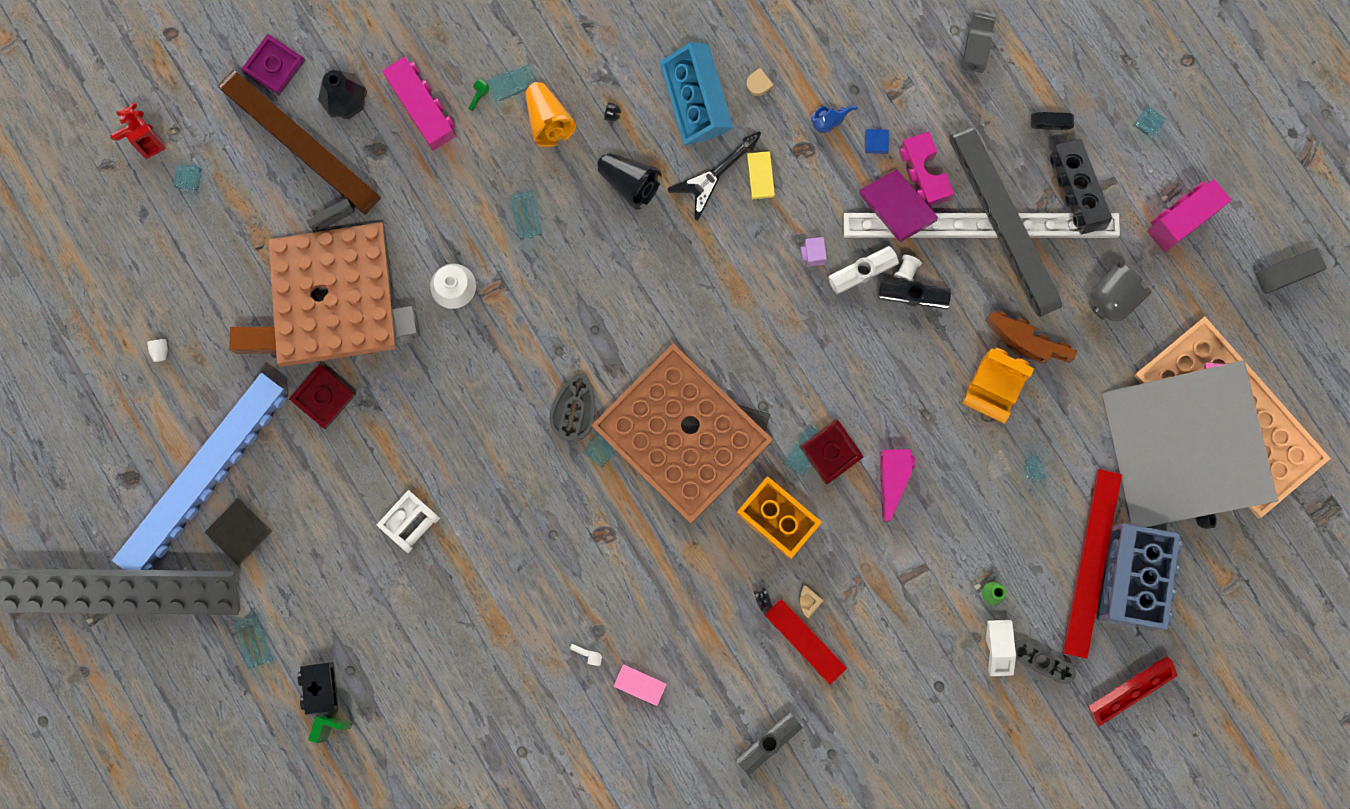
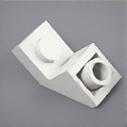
[985,620,1016,677]

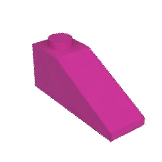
[880,449,916,522]

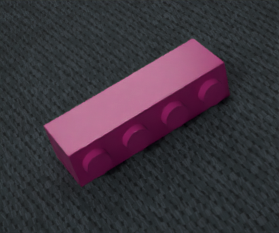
[382,57,456,151]

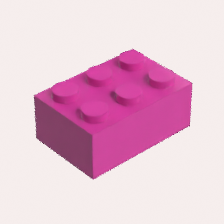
[1147,179,1232,253]

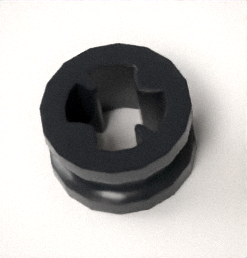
[753,587,772,612]

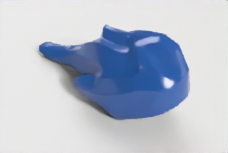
[811,105,858,133]

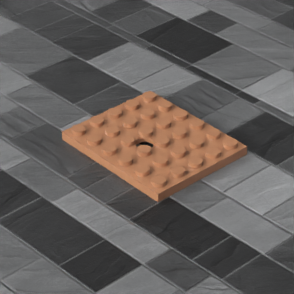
[269,222,396,367]
[591,344,773,524]

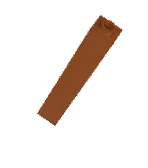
[229,327,373,354]

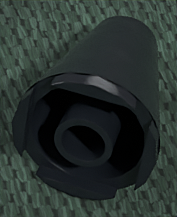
[597,153,662,210]

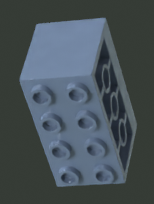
[1097,523,1182,630]

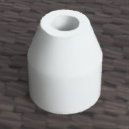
[147,339,168,362]

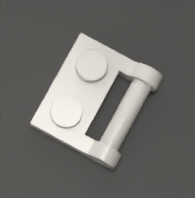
[377,490,440,554]

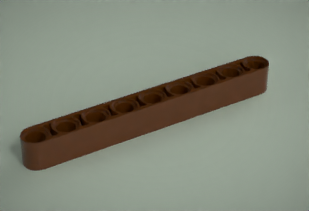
[218,70,381,215]

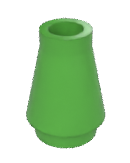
[982,582,1006,605]

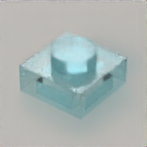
[173,164,202,191]
[1024,456,1047,483]

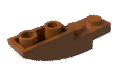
[985,311,1077,364]

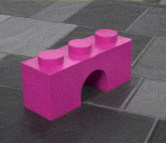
[899,131,954,207]

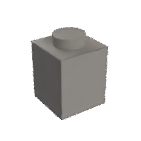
[392,306,420,343]

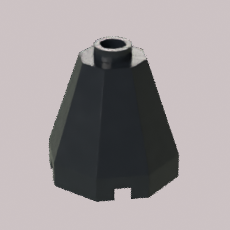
[318,70,367,120]

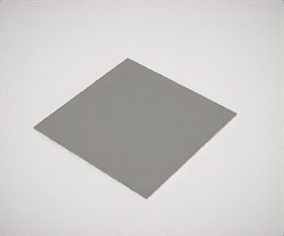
[1102,360,1278,527]

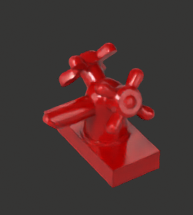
[110,102,166,160]

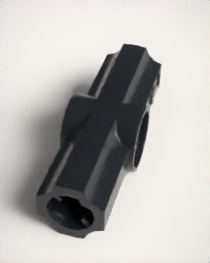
[879,279,951,309]

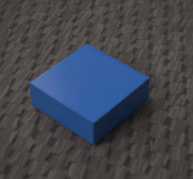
[865,129,889,154]

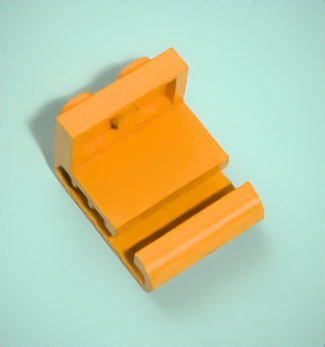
[962,348,1034,424]

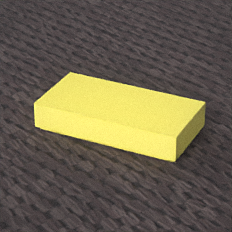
[747,151,775,199]

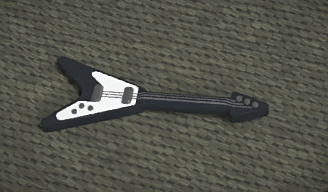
[668,131,761,221]

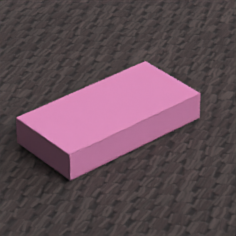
[614,664,667,706]

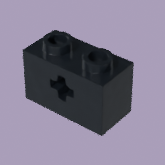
[297,662,339,715]

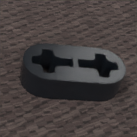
[1031,112,1074,130]

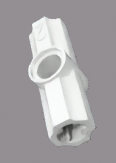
[828,246,899,295]

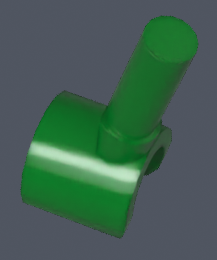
[468,79,489,111]

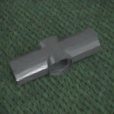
[735,712,803,776]

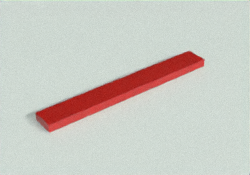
[1062,469,1122,659]

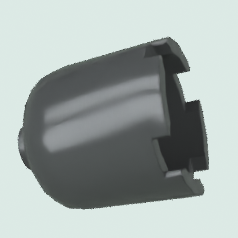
[1090,262,1151,322]

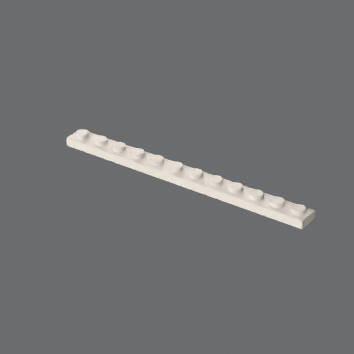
[843,213,1120,238]

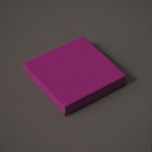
[241,34,306,96]

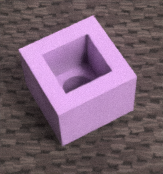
[800,237,827,267]

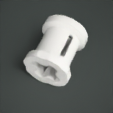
[894,254,922,283]

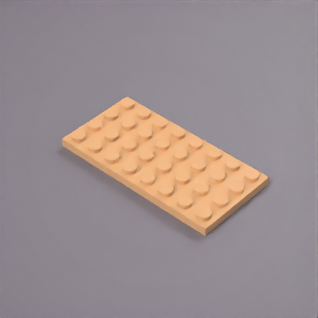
[1133,317,1331,519]

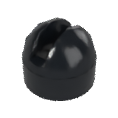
[604,102,621,121]
[1196,514,1217,529]

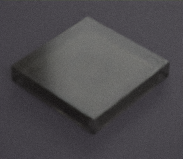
[204,499,273,565]

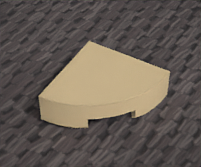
[799,585,823,619]

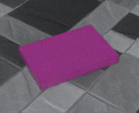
[859,169,938,243]

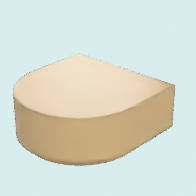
[746,68,774,96]

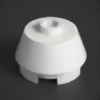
[430,264,476,309]

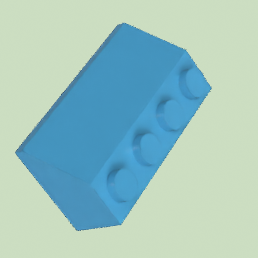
[660,42,733,145]

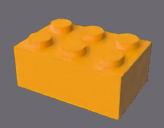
[736,476,822,560]

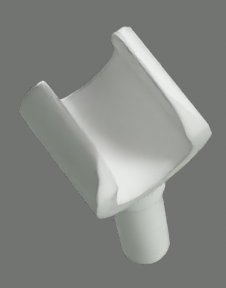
[570,644,602,666]

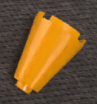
[525,82,576,147]

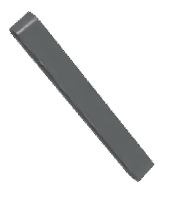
[950,126,1062,317]

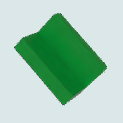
[307,715,352,743]

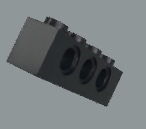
[1050,139,1113,235]

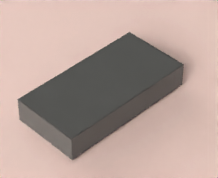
[306,198,354,233]

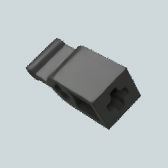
[961,9,997,73]

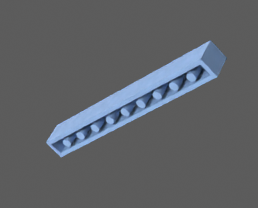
[112,373,288,570]

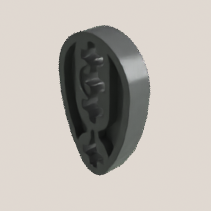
[550,374,595,442]

